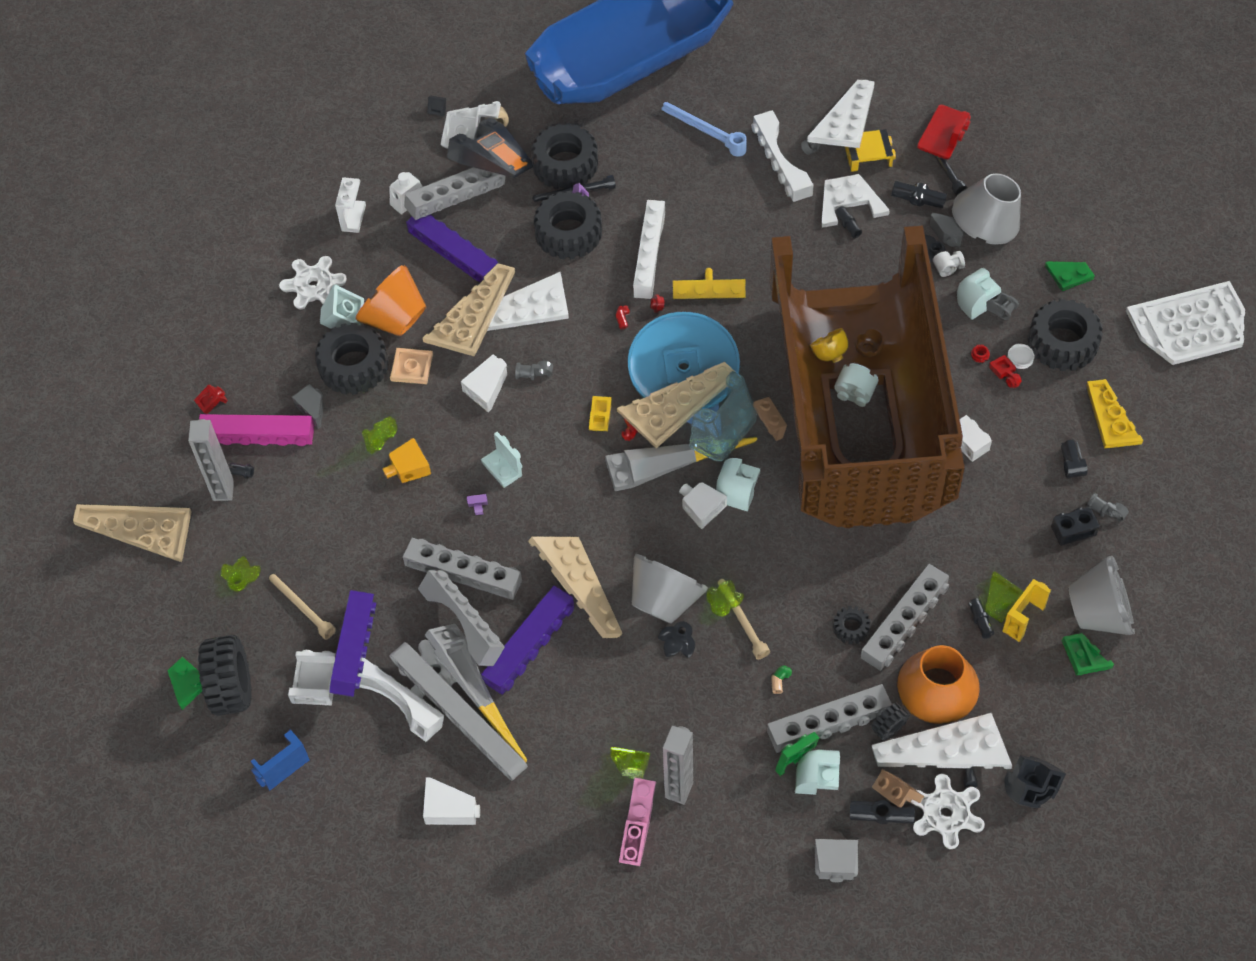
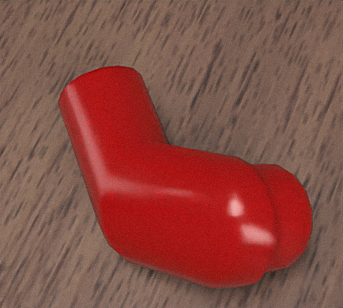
[616,305,630,330]
[621,418,638,441]

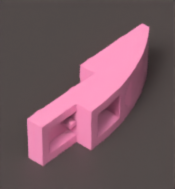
[619,778,656,866]

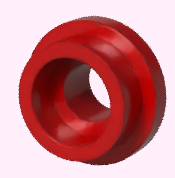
[650,294,664,313]
[971,345,990,363]

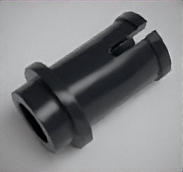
[229,462,254,479]

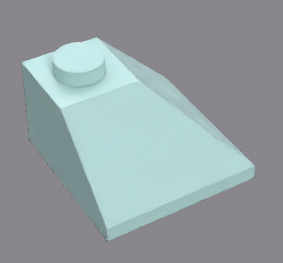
[320,285,364,329]

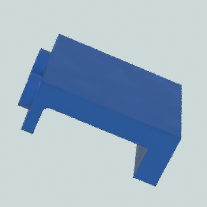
[250,730,309,791]

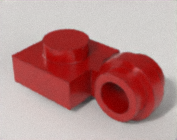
[989,355,1022,388]

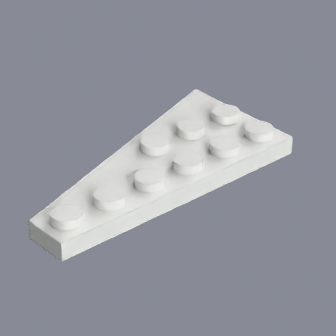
[487,272,569,331]

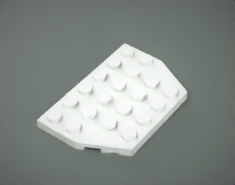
[1126,281,1245,365]

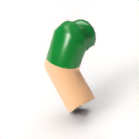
[771,665,792,694]

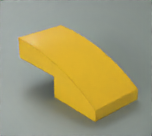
[589,396,612,431]

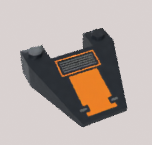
[447,118,533,178]

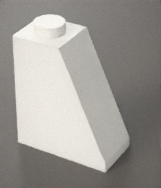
[461,355,507,412]
[423,778,480,825]

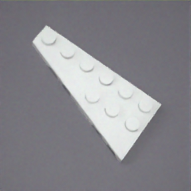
[808,80,874,148]
[872,713,1012,769]

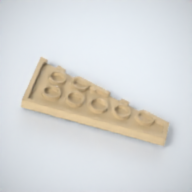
[423,264,515,356]
[617,362,738,448]
[73,504,191,562]
[528,537,622,638]

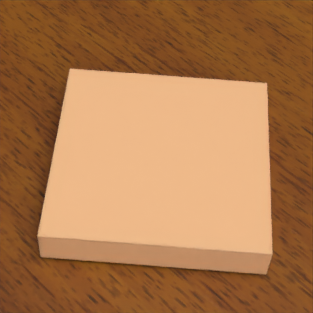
[390,348,433,384]

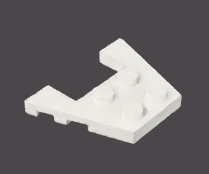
[441,101,501,149]
[821,174,889,228]

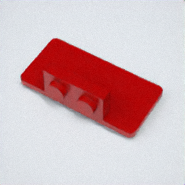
[917,105,971,160]

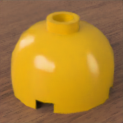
[810,328,848,363]

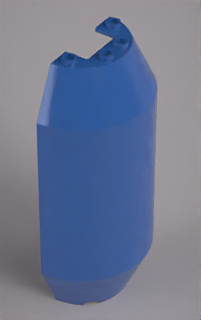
[525,0,733,104]

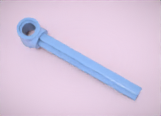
[661,102,746,156]

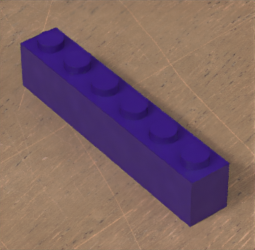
[406,214,499,283]
[481,586,574,695]
[329,590,376,697]

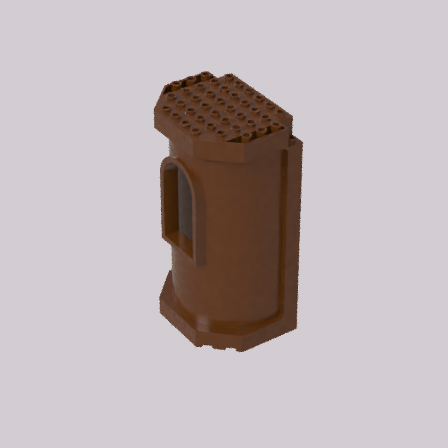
[769,225,965,528]

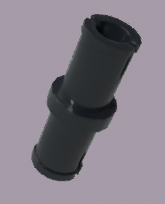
[835,206,862,238]
[968,598,994,639]

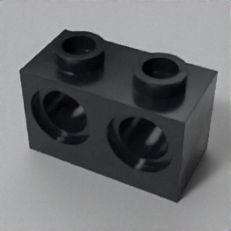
[1051,507,1100,546]

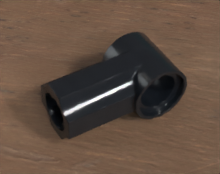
[1061,439,1088,478]

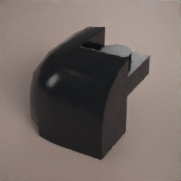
[1005,755,1066,808]

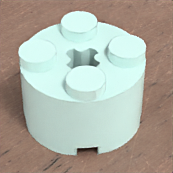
[834,363,879,407]

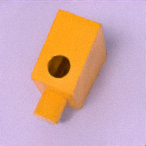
[382,438,431,483]

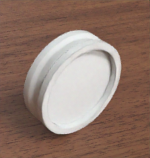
[1007,344,1034,369]

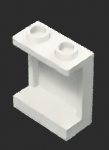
[335,178,366,233]
[288,650,336,705]

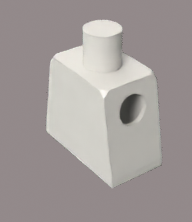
[390,172,422,215]
[679,483,727,529]

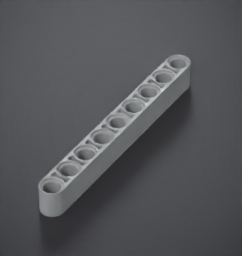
[389,642,528,781]

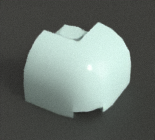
[957,268,1001,320]
[716,458,760,511]
[795,750,840,795]

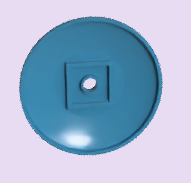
[628,312,740,413]

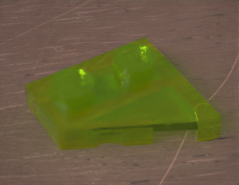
[362,416,398,454]
[985,571,1024,623]
[610,747,650,779]

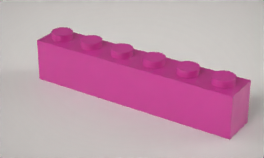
[199,414,314,446]

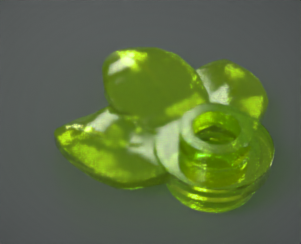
[221,556,261,591]
[706,580,744,617]

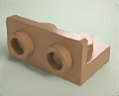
[753,397,787,441]
[872,769,924,808]

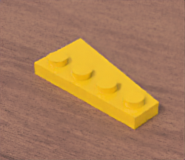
[1086,379,1143,449]

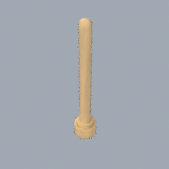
[269,574,336,640]
[718,579,770,660]

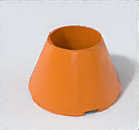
[355,265,426,336]
[897,645,980,724]

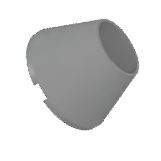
[952,173,1021,244]
[632,554,708,624]
[1069,556,1135,635]

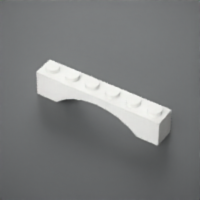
[751,110,813,202]
[633,200,665,299]
[358,658,444,742]

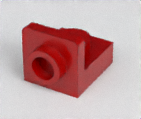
[194,384,228,414]

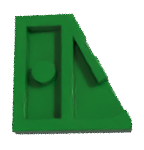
[1045,261,1095,291]
[1061,633,1114,676]
[167,657,202,710]
[775,732,819,776]

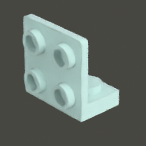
[481,432,522,488]

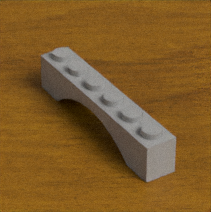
[418,570,505,666]

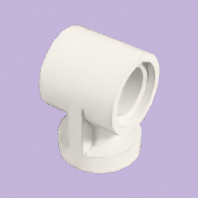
[933,251,965,277]

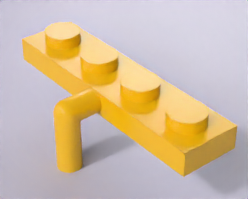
[673,268,746,299]

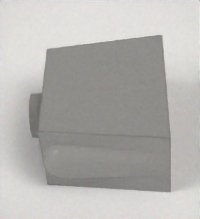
[814,839,858,882]

